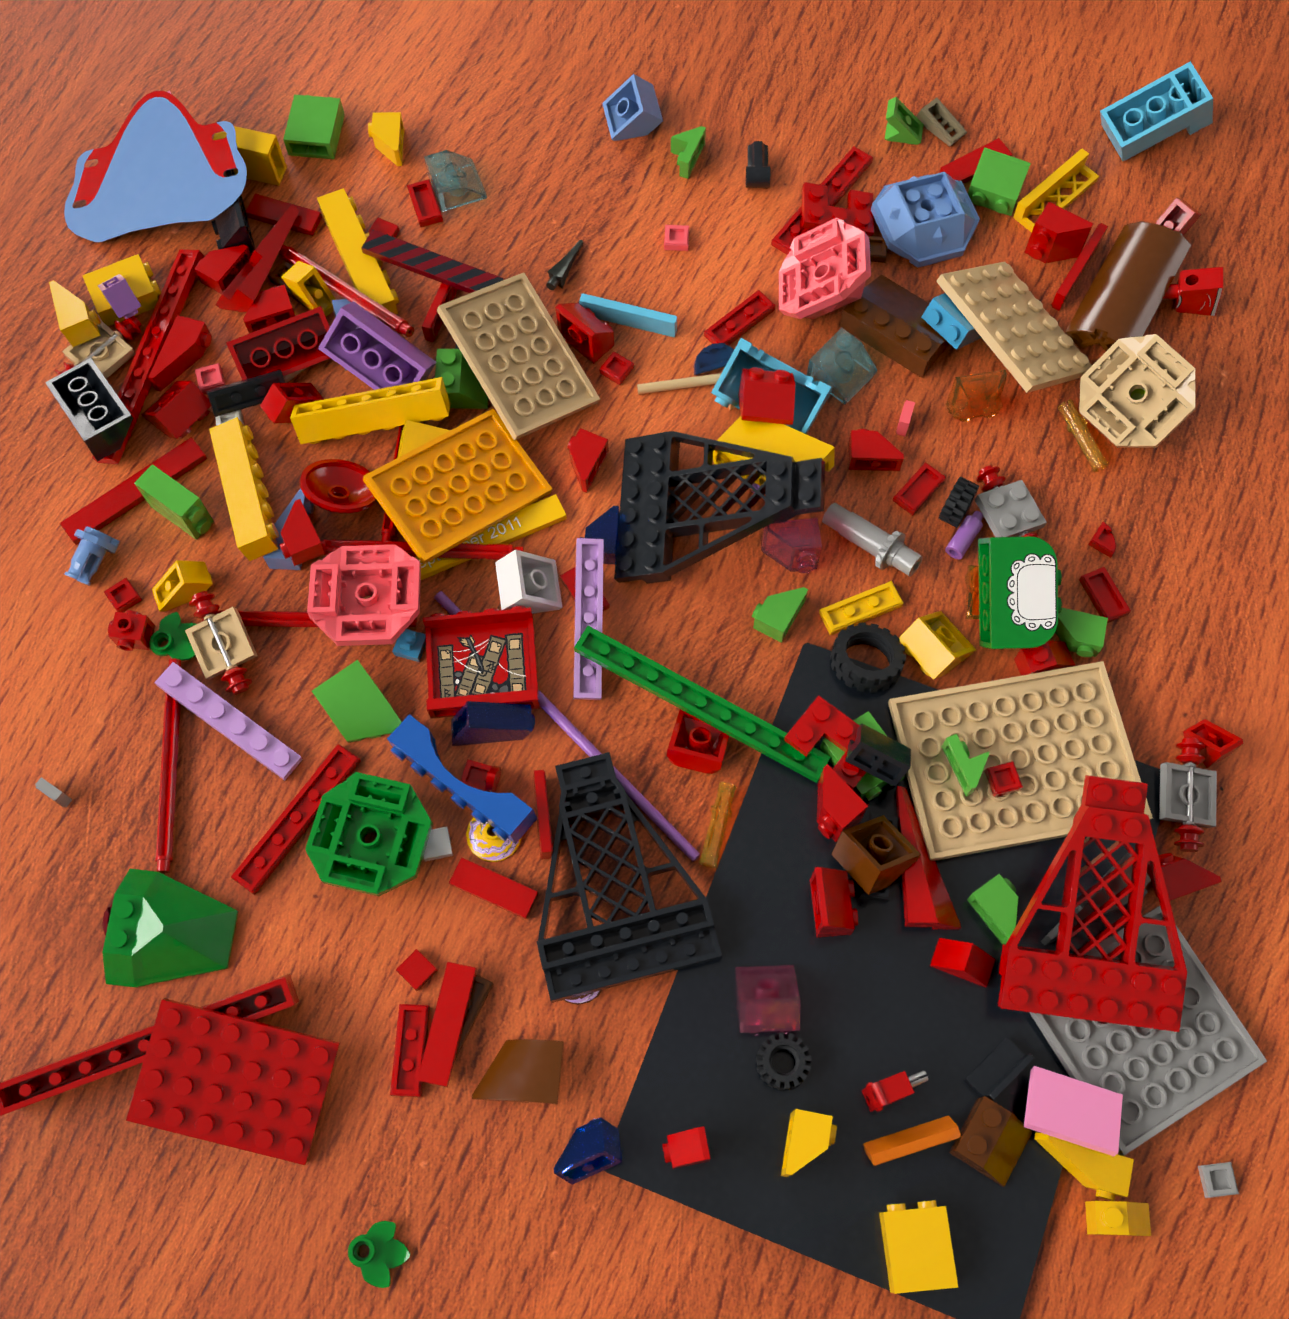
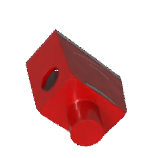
[1163,267,1223,316]

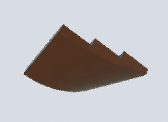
[472,1039,564,1105]

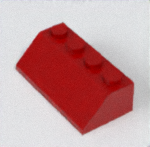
[226,306,330,380]

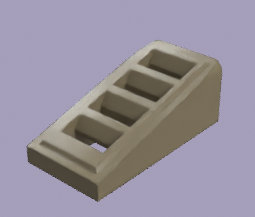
[916,98,967,147]

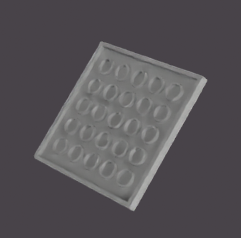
[1029,906,1267,1156]

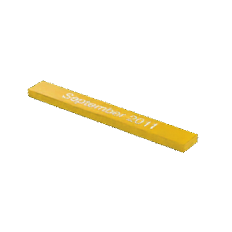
[414,494,567,580]

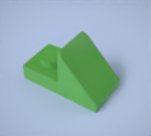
[885,97,924,145]
[671,126,706,179]
[941,734,990,797]

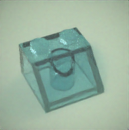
[424,150,487,212]
[807,327,877,405]

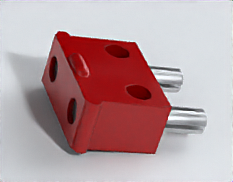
[861,1071,928,1112]

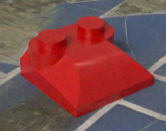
[666,709,729,774]

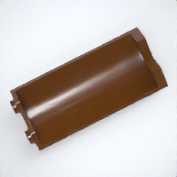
[1065,221,1191,351]

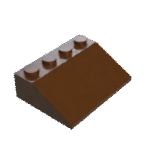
[840,275,950,378]

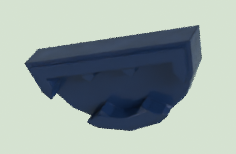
[693,343,734,375]

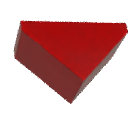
[1183,719,1244,768]
[930,938,995,988]

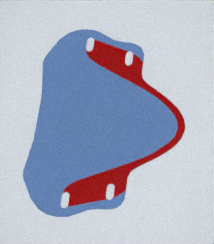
[64,91,247,242]

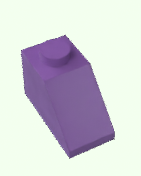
[98,274,141,319]

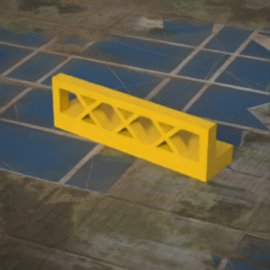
[1013,148,1099,233]

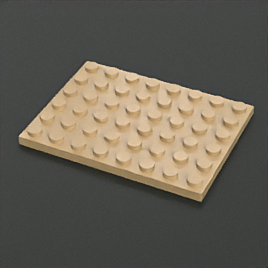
[888,661,1153,861]

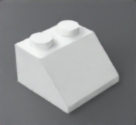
[495,550,563,614]

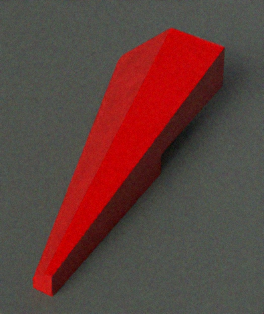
[216,204,300,313]
[896,786,961,930]

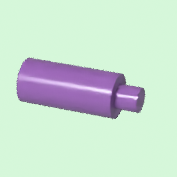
[945,511,984,560]

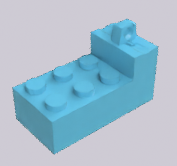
[1100,61,1213,161]

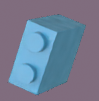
[921,293,982,350]

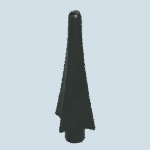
[546,240,583,290]

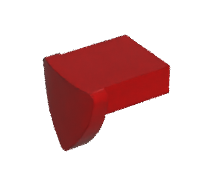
[460,759,501,793]

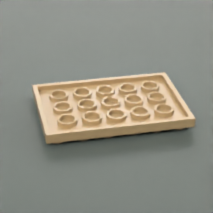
[936,262,1092,393]
[437,272,600,441]

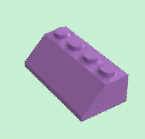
[318,301,437,390]

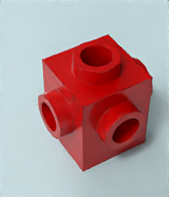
[108,610,155,651]

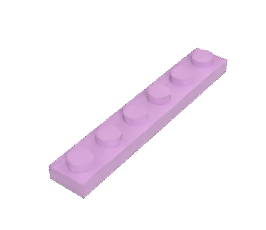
[573,538,604,700]
[154,662,303,781]

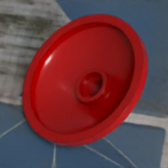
[300,459,377,514]

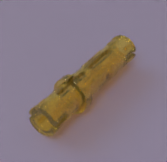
[1058,400,1109,473]
[699,782,737,868]

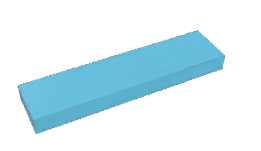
[579,293,677,338]

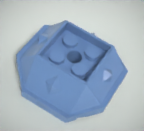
[871,172,980,268]

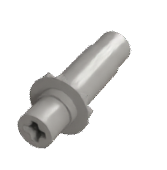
[822,503,923,577]

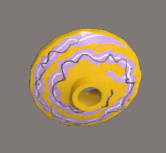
[466,817,522,862]

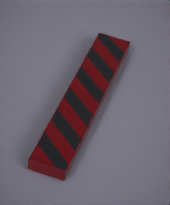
[361,229,505,293]

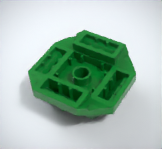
[305,772,433,897]

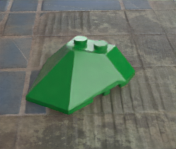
[102,868,239,988]

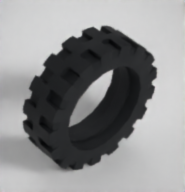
[830,623,906,693]

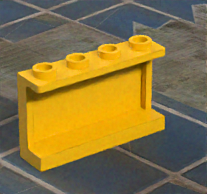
[713,416,835,486]

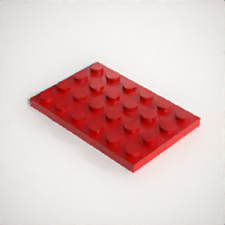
[126,998,340,1165]

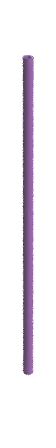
[434,591,701,862]

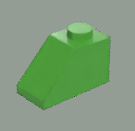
[752,587,809,643]
[1055,608,1108,657]
[967,874,1018,945]

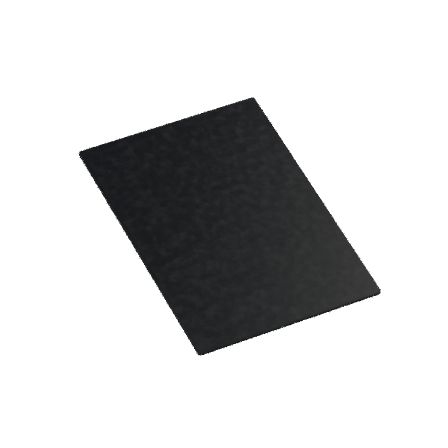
[603,643,1161,1319]

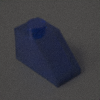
[580,506,619,564]
[554,1117,622,1185]

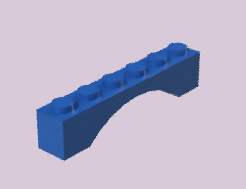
[387,714,538,844]

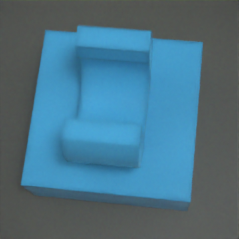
[392,629,426,662]

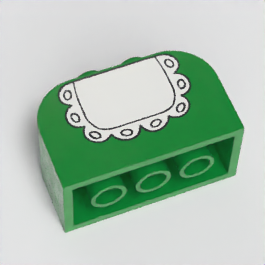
[978,537,1062,649]

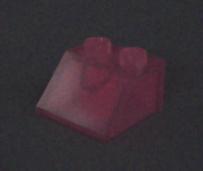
[761,518,822,573]
[735,965,800,1033]

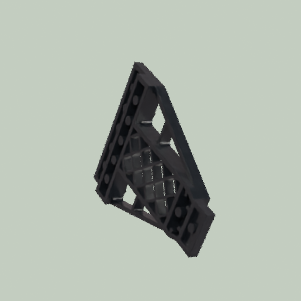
[614,431,825,584]
[536,752,722,1003]

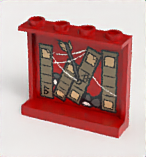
[423,606,540,719]

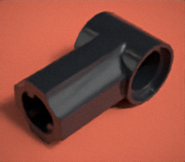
[745,141,771,188]

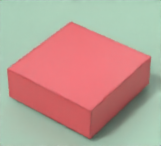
[664,225,689,251]
[195,363,226,394]
[896,400,915,436]

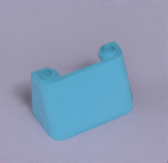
[711,338,832,434]

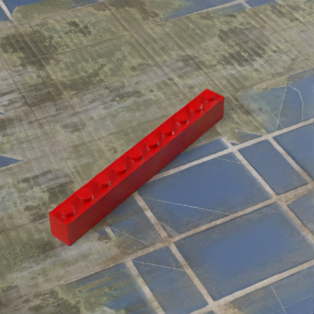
[0,974,299,1116]

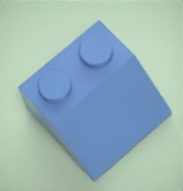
[602,74,663,141]

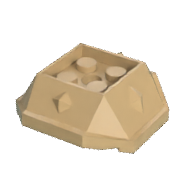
[1079,334,1196,448]

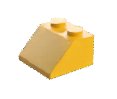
[899,611,976,679]
[781,1109,837,1177]

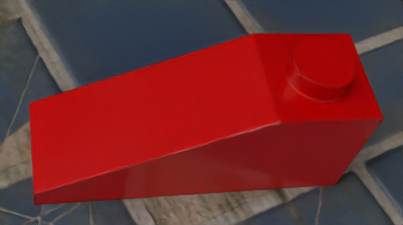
[148,315,212,392]

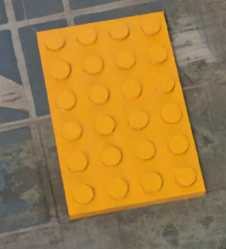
[363,409,552,565]

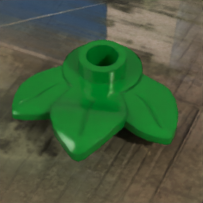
[149,612,196,661]
[348,1221,410,1288]

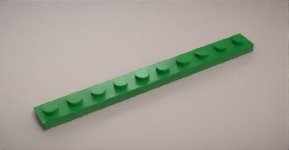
[574,626,831,783]

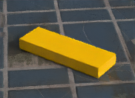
[819,581,904,636]

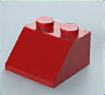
[1024,202,1093,264]
[555,303,614,364]
[738,367,796,425]
[141,381,211,439]
[817,764,868,843]
[810,867,858,937]

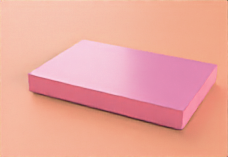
[1024,1066,1123,1156]

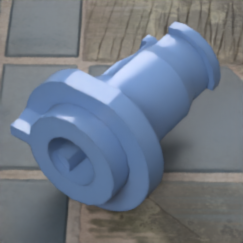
[64,526,120,586]

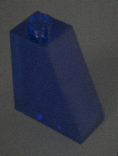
[451,701,535,746]

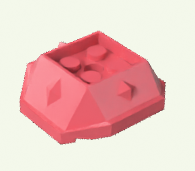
[779,218,871,319]
[307,545,421,646]

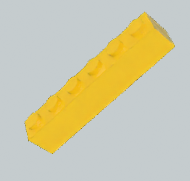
[317,188,399,320]
[290,377,451,444]
[209,417,279,561]

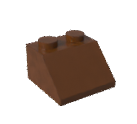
[832,815,921,895]
[949,1096,1032,1187]

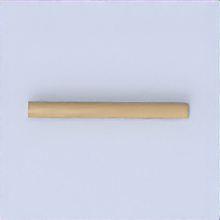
[637,373,721,394]

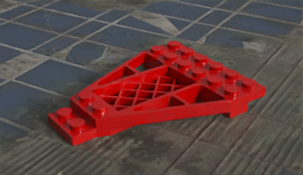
[998,775,1187,1032]

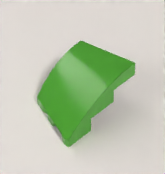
[312,660,402,743]

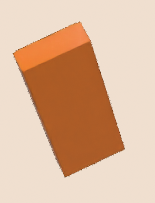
[863,1115,961,1166]

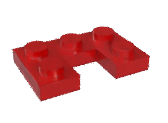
[802,182,874,236]
[784,695,867,790]

